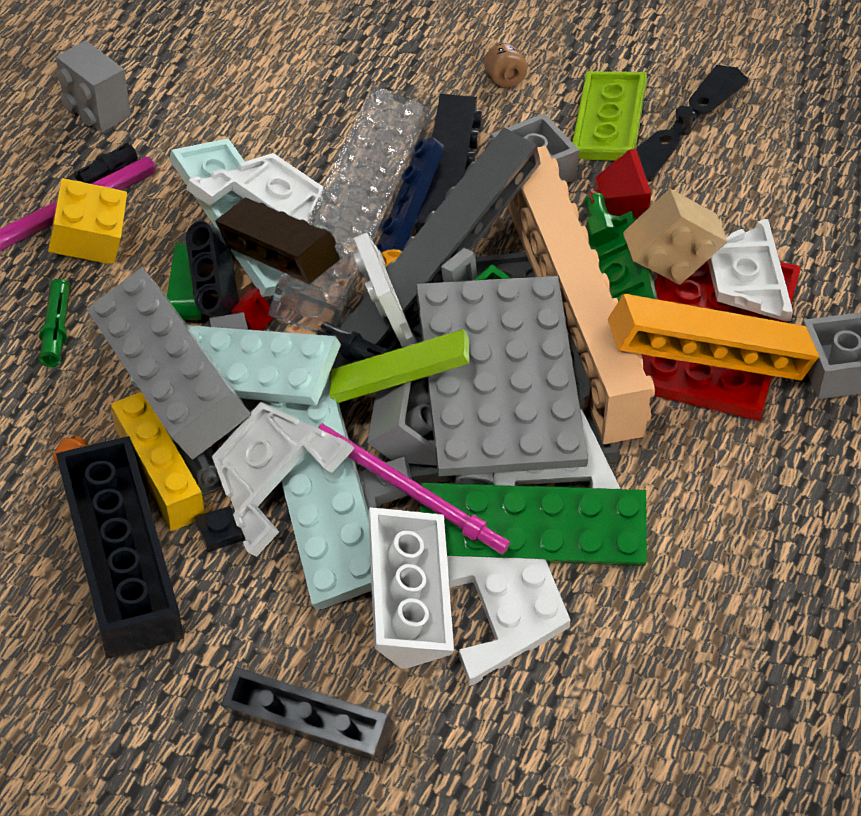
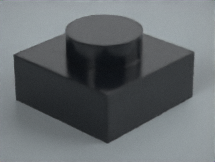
[195,506,243,552]

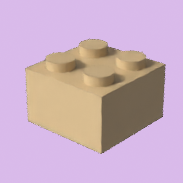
[623,189,728,285]

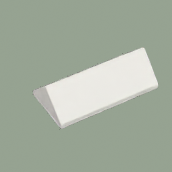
[368,507,454,669]

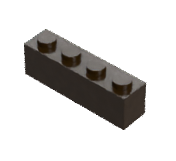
[215,197,340,284]

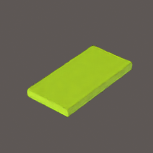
[572,71,647,161]

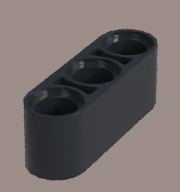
[186,221,239,318]

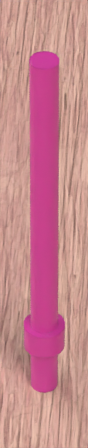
[318,423,511,555]

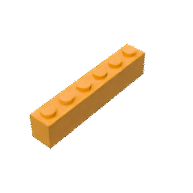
[607,294,820,381]

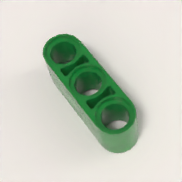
[167,242,204,321]

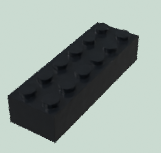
[56,436,184,659]

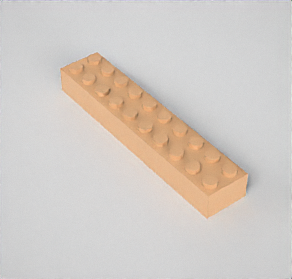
[507,146,655,445]

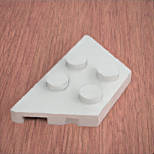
[708,219,793,321]

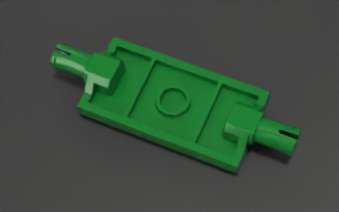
[584,193,658,302]

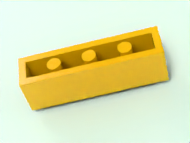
[110,392,205,531]

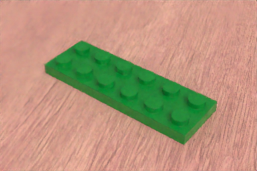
[420,483,647,566]

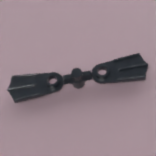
[636,64,748,182]

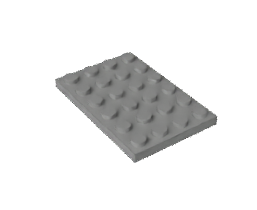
[417,276,588,477]

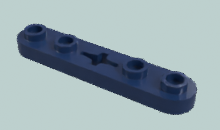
[376,137,444,253]

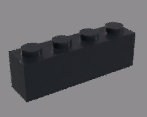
[221,667,396,764]

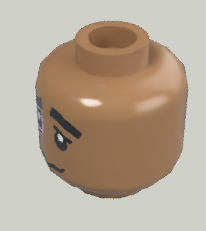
[484,43,528,88]

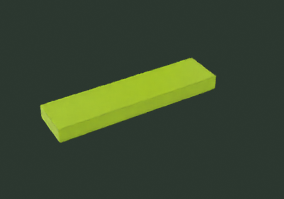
[329,329,469,403]

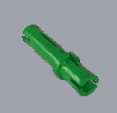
[38,279,71,368]

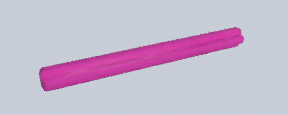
[0,157,156,251]

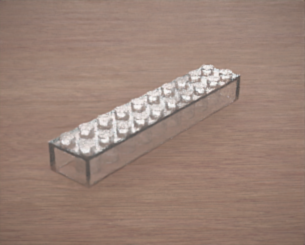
[268,86,431,333]

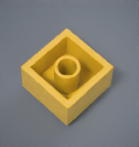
[48,178,127,264]

